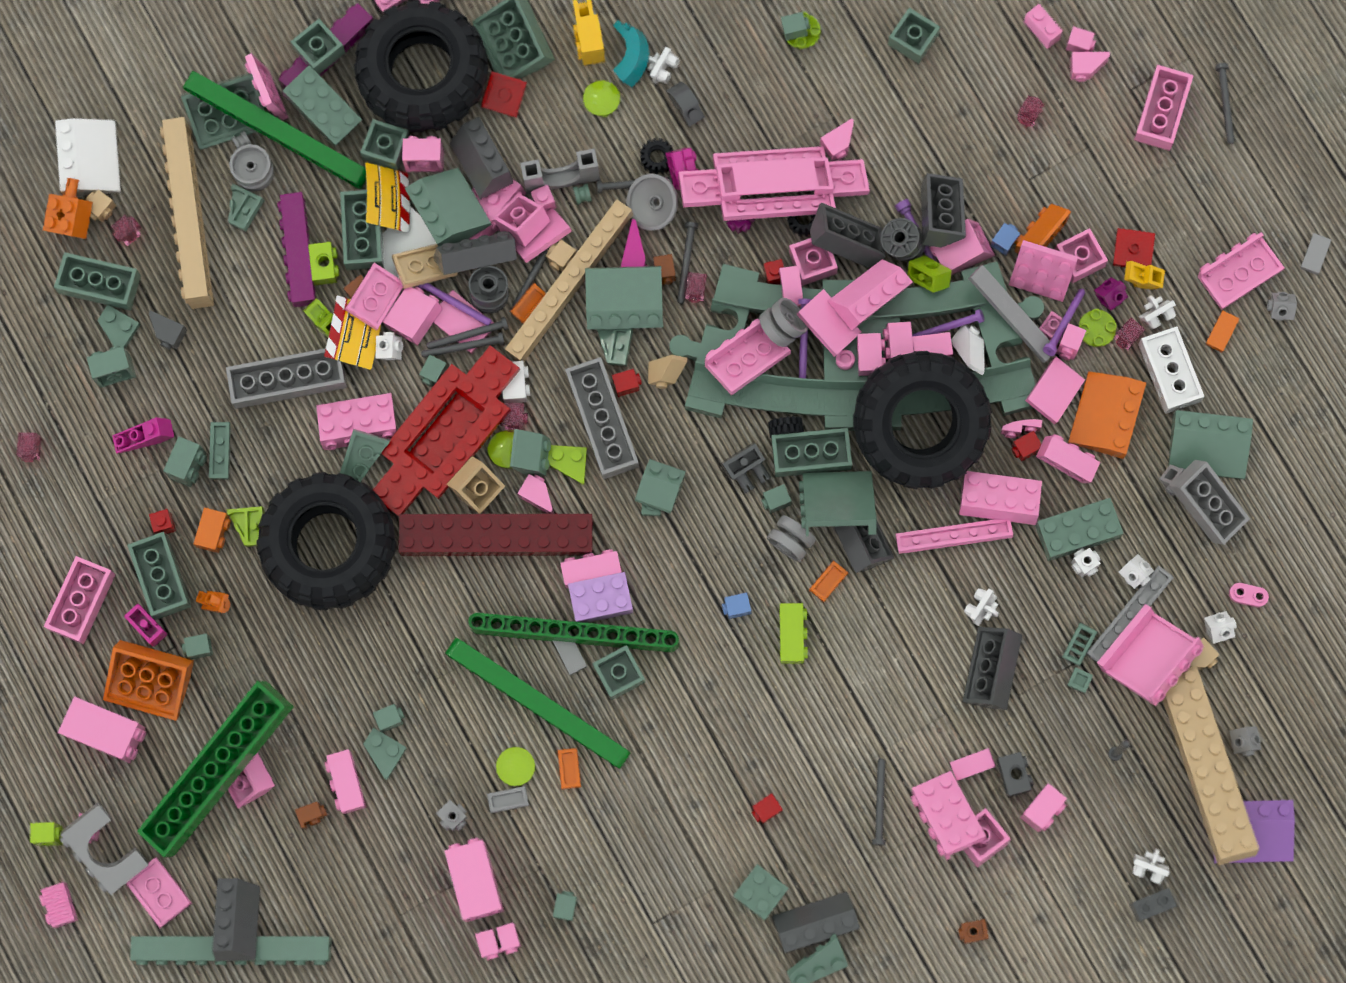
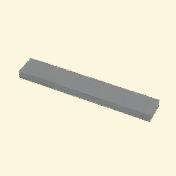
[968,265,1051,363]
[1086,565,1174,663]

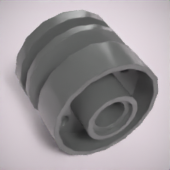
[881,218,926,262]
[468,265,509,314]

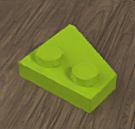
[548,445,587,485]
[227,506,265,547]

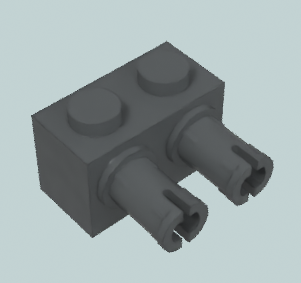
[721,443,771,494]

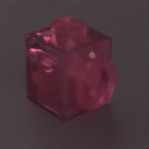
[1017,95,1045,127]
[111,215,142,246]
[500,403,528,432]

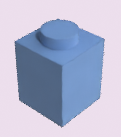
[990,223,1020,256]
[722,592,751,619]

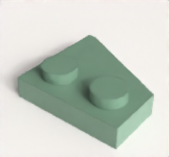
[228,184,265,232]
[97,305,141,348]
[597,328,633,367]
[363,727,407,780]

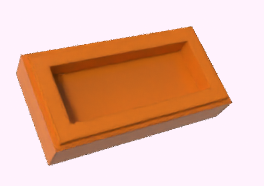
[509,283,546,324]
[1205,310,1240,353]
[809,560,849,603]
[558,748,581,789]

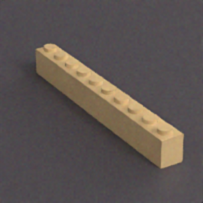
[505,199,633,362]

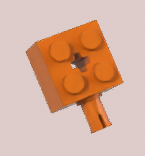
[43,178,93,239]

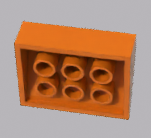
[1068,371,1146,459]
[103,640,194,721]

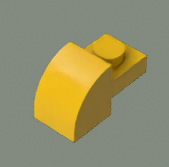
[1124,261,1165,289]

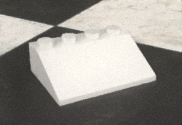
[55,118,121,197]

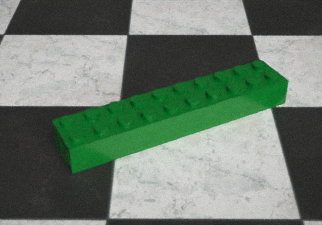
[137,681,294,857]

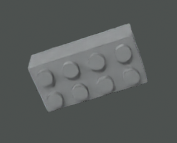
[1169,460,1250,545]

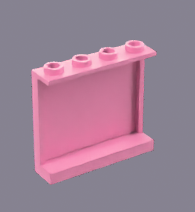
[1097,604,1204,706]

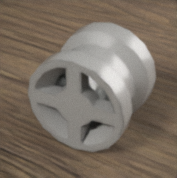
[232,131,252,149]

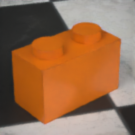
[193,508,231,553]

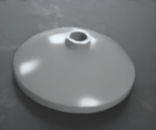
[626,174,678,231]

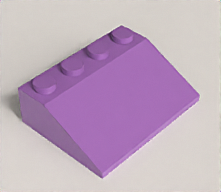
[1213,800,1295,864]

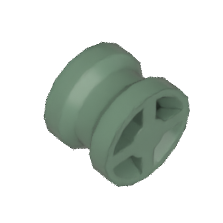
[573,184,592,205]

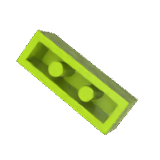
[779,603,808,664]

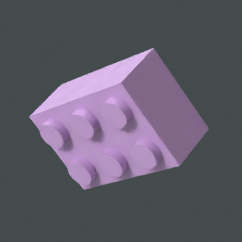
[568,572,633,623]

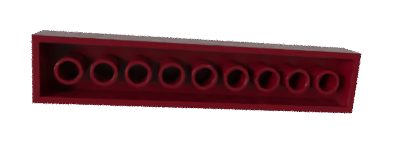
[399,514,593,556]

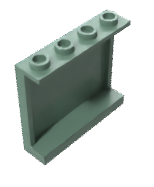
[799,471,877,536]

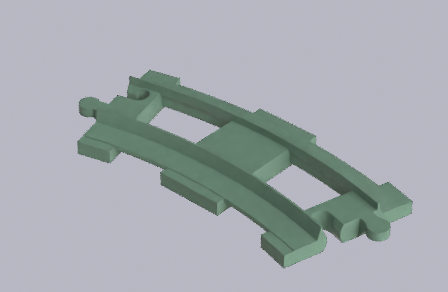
[669,261,1044,431]

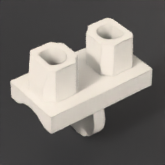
[647,47,680,84]
[1138,295,1176,329]
[964,588,999,626]
[1133,849,1170,884]

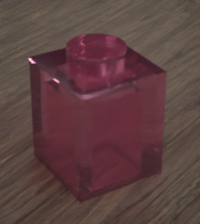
[685,272,707,303]
[1114,318,1145,350]
[16,432,42,462]

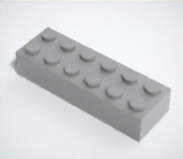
[226,348,347,409]
[565,357,639,480]

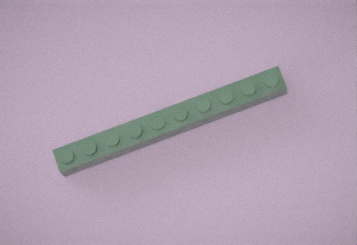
[130,936,332,965]

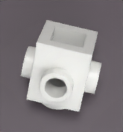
[376,332,403,360]
[1071,548,1101,578]
[1119,554,1154,589]
[1204,611,1237,644]

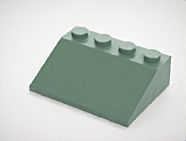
[472,0,555,79]
[181,73,266,150]
[405,168,492,246]
[585,266,663,329]
[1168,410,1253,480]

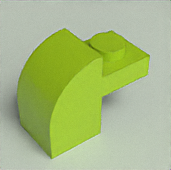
[303,298,333,338]

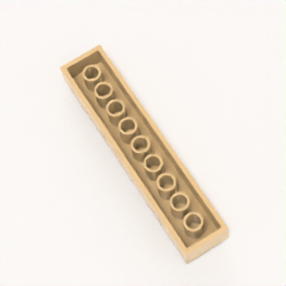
[160,117,214,309]
[1163,666,1259,865]

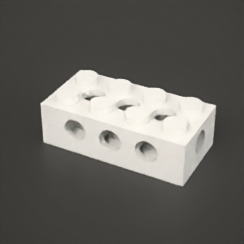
[1138,327,1205,414]

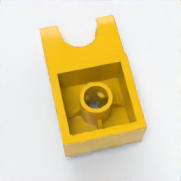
[573,0,605,66]

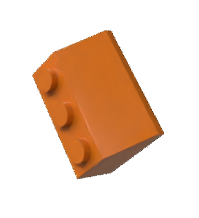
[1014,204,1071,254]

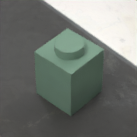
[781,12,810,41]
[419,355,448,387]
[761,484,792,514]
[182,633,213,660]
[373,704,405,733]
[553,891,578,921]

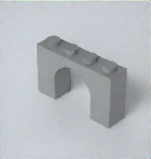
[520,148,600,195]
[60,802,149,895]

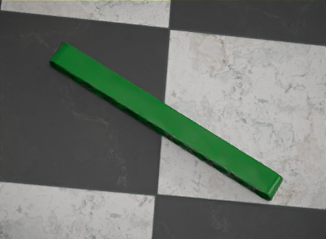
[182,71,367,189]
[468,613,679,652]
[445,637,631,769]

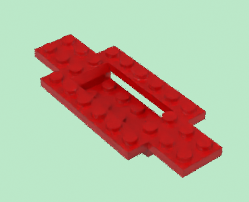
[373,345,520,516]

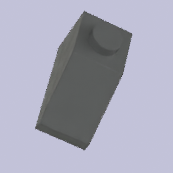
[149,310,187,350]

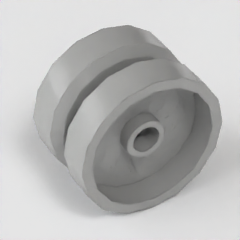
[229,144,274,192]
[760,298,808,347]
[767,515,816,562]

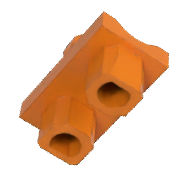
[196,591,230,613]

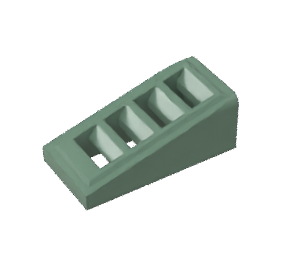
[1062,622,1097,666]

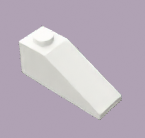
[951,325,985,375]

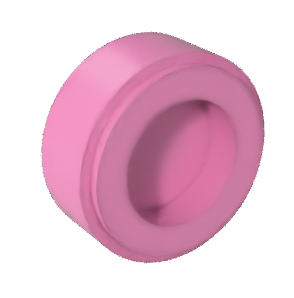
[836,350,855,370]

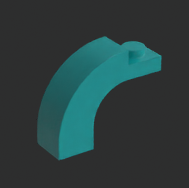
[613,20,649,88]

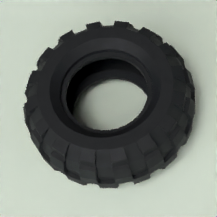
[354,0,488,133]
[853,351,992,489]
[256,472,396,610]

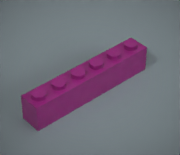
[278,3,374,89]
[277,192,316,307]

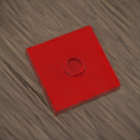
[481,71,528,118]
[1112,228,1155,268]

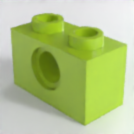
[308,242,340,286]
[907,256,952,293]
[30,822,63,846]

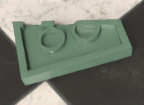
[340,429,390,482]
[786,933,848,983]

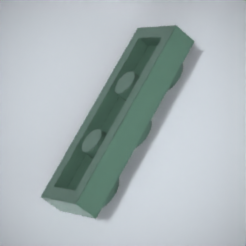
[209,422,231,480]

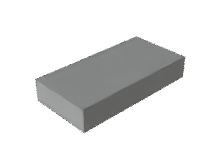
[1300,233,1332,275]
[553,632,587,675]
[487,786,529,814]

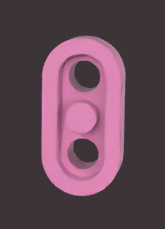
[1229,583,1269,608]

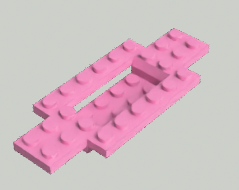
[678,146,870,221]

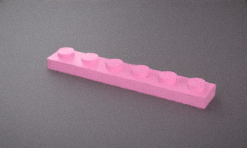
[895,519,1013,554]

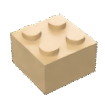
[446,456,505,514]

